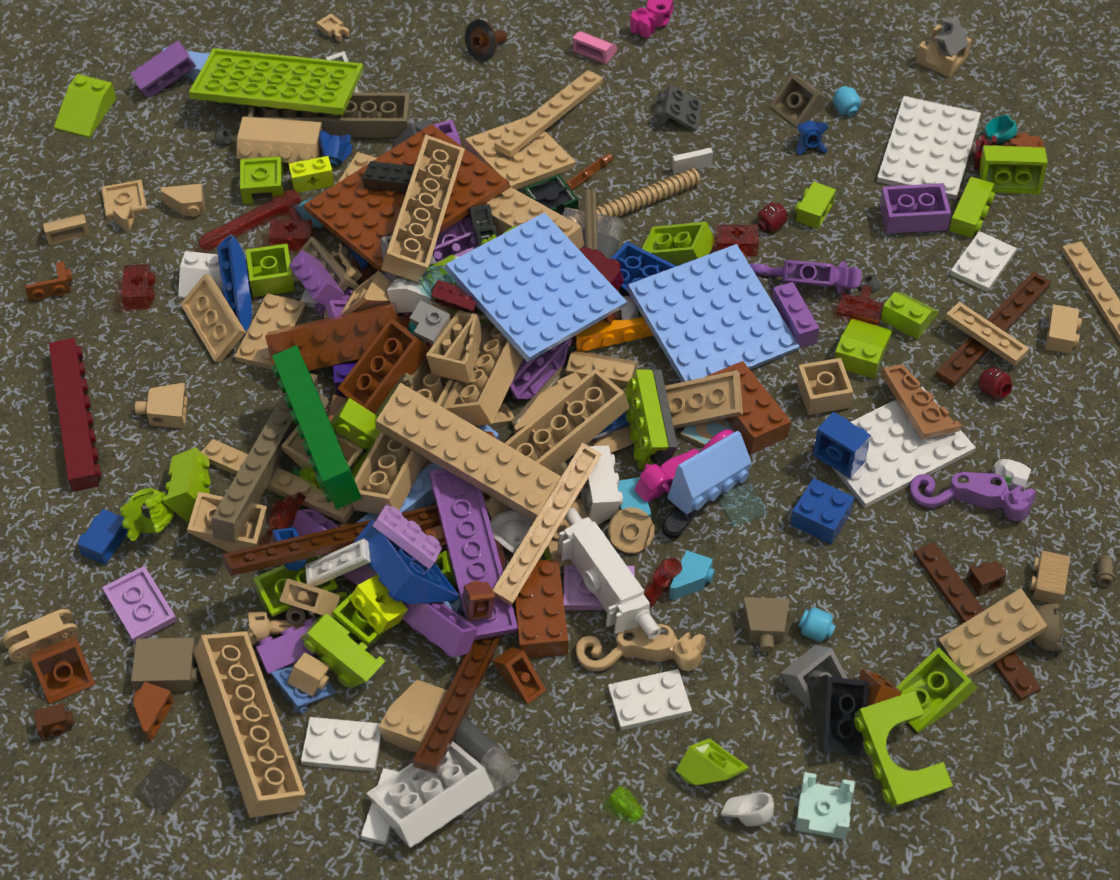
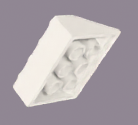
[367,742,495,848]

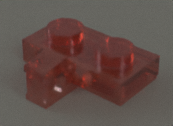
[837,285,884,325]

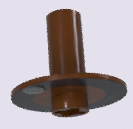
[465,19,507,62]

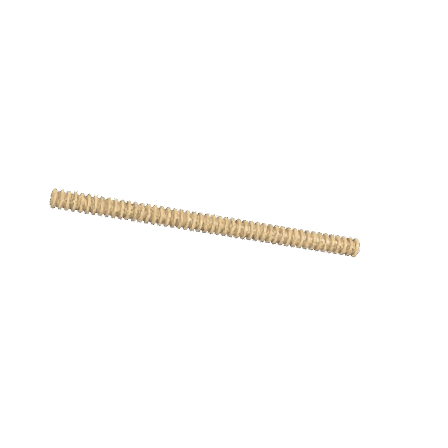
[568,168,700,230]

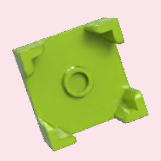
[240,156,284,204]

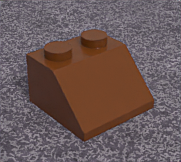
[29,635,96,704]

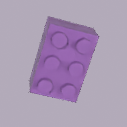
[879,183,951,234]

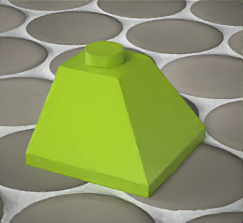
[675,738,749,785]

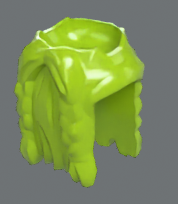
[120,488,174,541]

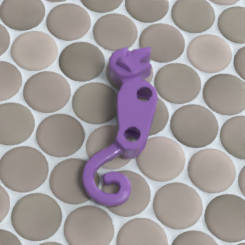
[749,260,862,295]
[910,472,1036,522]

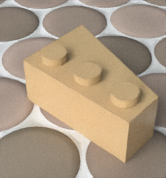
[426,310,483,383]

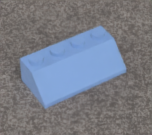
[667,431,751,514]

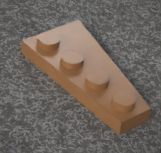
[881,364,962,440]

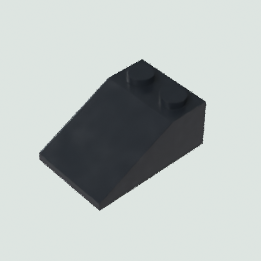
[810,676,869,756]

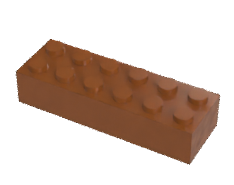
[265,302,400,378]

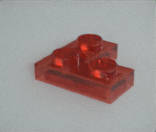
[266,492,306,537]

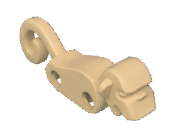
[576,624,706,671]

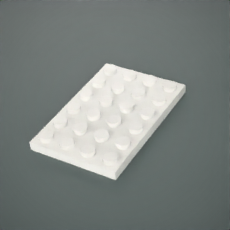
[877,96,981,200]
[813,386,976,508]

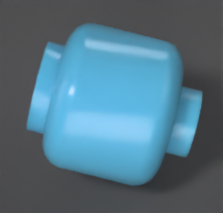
[832,86,862,117]
[798,607,836,642]

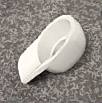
[721,793,774,827]

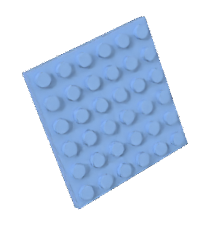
[445,212,627,362]
[627,244,800,382]

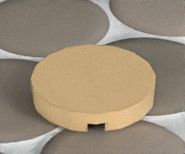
[608,507,654,554]

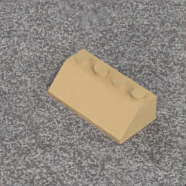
[237,116,322,163]

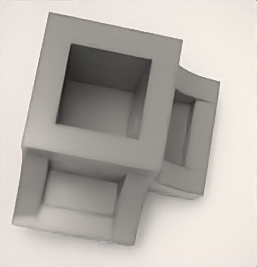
[933,17,969,57]
[410,300,450,345]

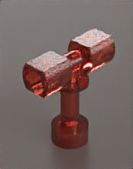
[644,557,682,606]

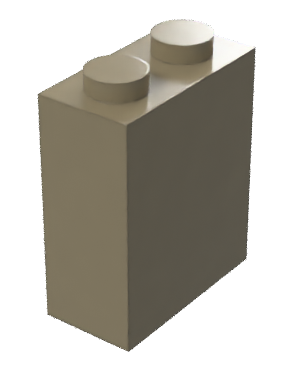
[131,638,199,692]

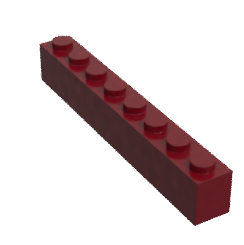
[49,338,102,492]

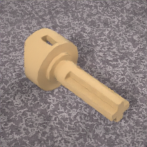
[247,612,309,645]

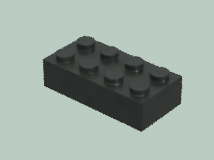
[362,161,414,193]

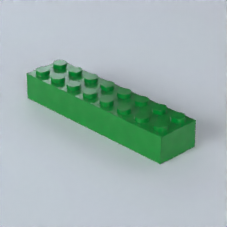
[272,345,362,510]

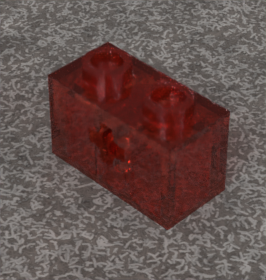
[268,219,314,251]
[715,224,759,256]
[121,264,156,310]

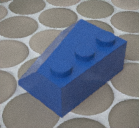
[610,241,676,290]

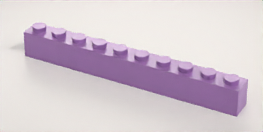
[292,508,478,657]

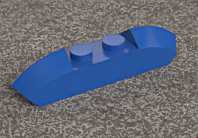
[217,234,252,338]

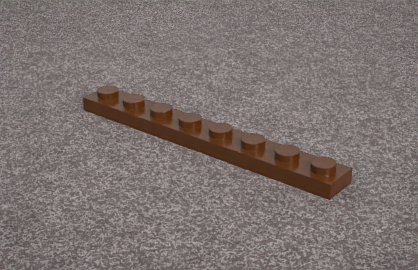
[935,271,1051,388]
[914,542,1041,702]
[413,635,504,774]

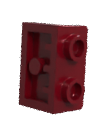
[430,280,476,313]

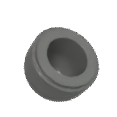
[858,274,880,294]

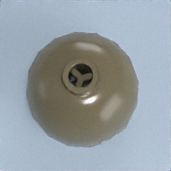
[1033,603,1064,652]

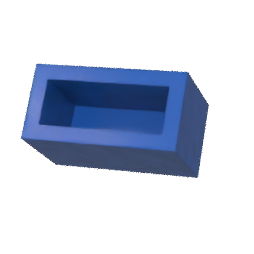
[78,509,128,565]

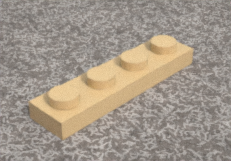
[945,302,1029,366]

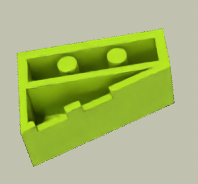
[163,447,211,522]

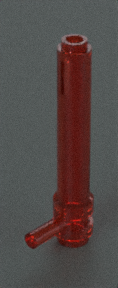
[198,189,304,251]

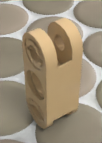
[2,609,79,662]

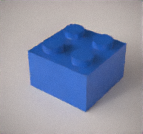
[813,412,871,478]
[790,478,855,545]

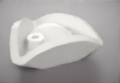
[490,510,534,554]

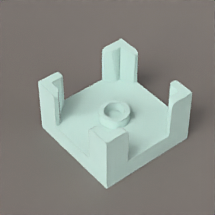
[795,772,855,840]

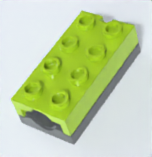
[623,370,678,470]

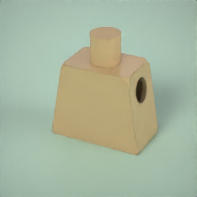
[135,383,188,429]

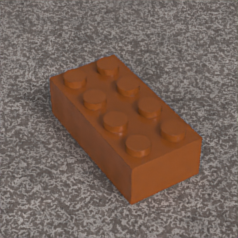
[337,318,431,413]
[706,361,791,454]
[515,559,568,658]

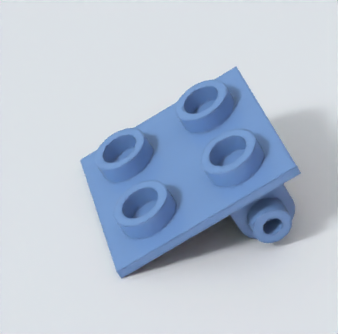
[270,664,337,714]

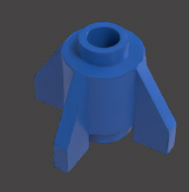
[796,121,829,155]
[319,130,353,167]

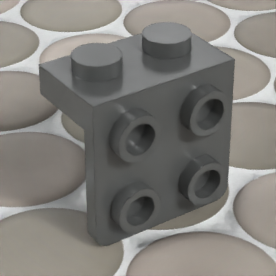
[652,84,702,131]

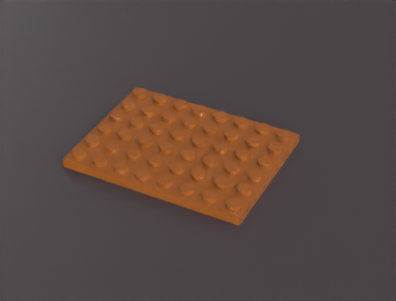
[304,124,510,272]

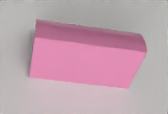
[573,31,617,64]

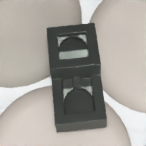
[469,204,498,247]

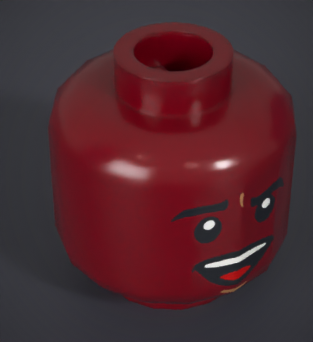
[757,202,788,233]
[979,367,1013,399]

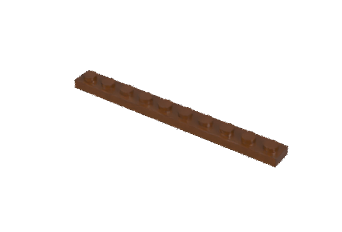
[222,505,441,576]

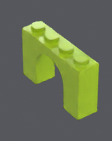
[854,691,953,808]

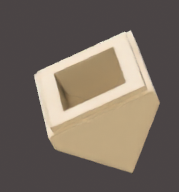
[113,203,135,232]

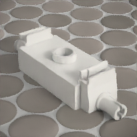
[557,508,661,639]

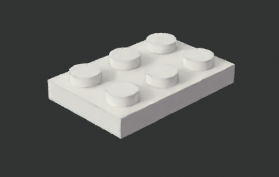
[950,231,1017,292]
[608,669,692,731]
[301,717,382,772]

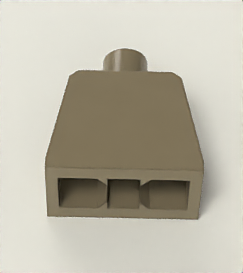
[743,597,790,653]

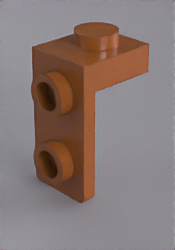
[25,261,73,301]

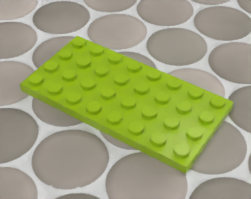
[189,48,363,115]

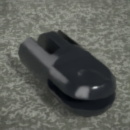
[662,505,703,539]

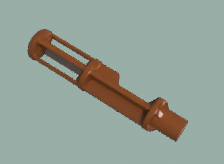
[566,153,613,192]

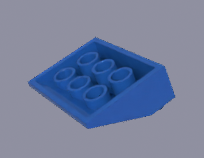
[355,519,460,604]

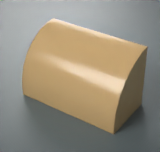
[43,214,90,245]

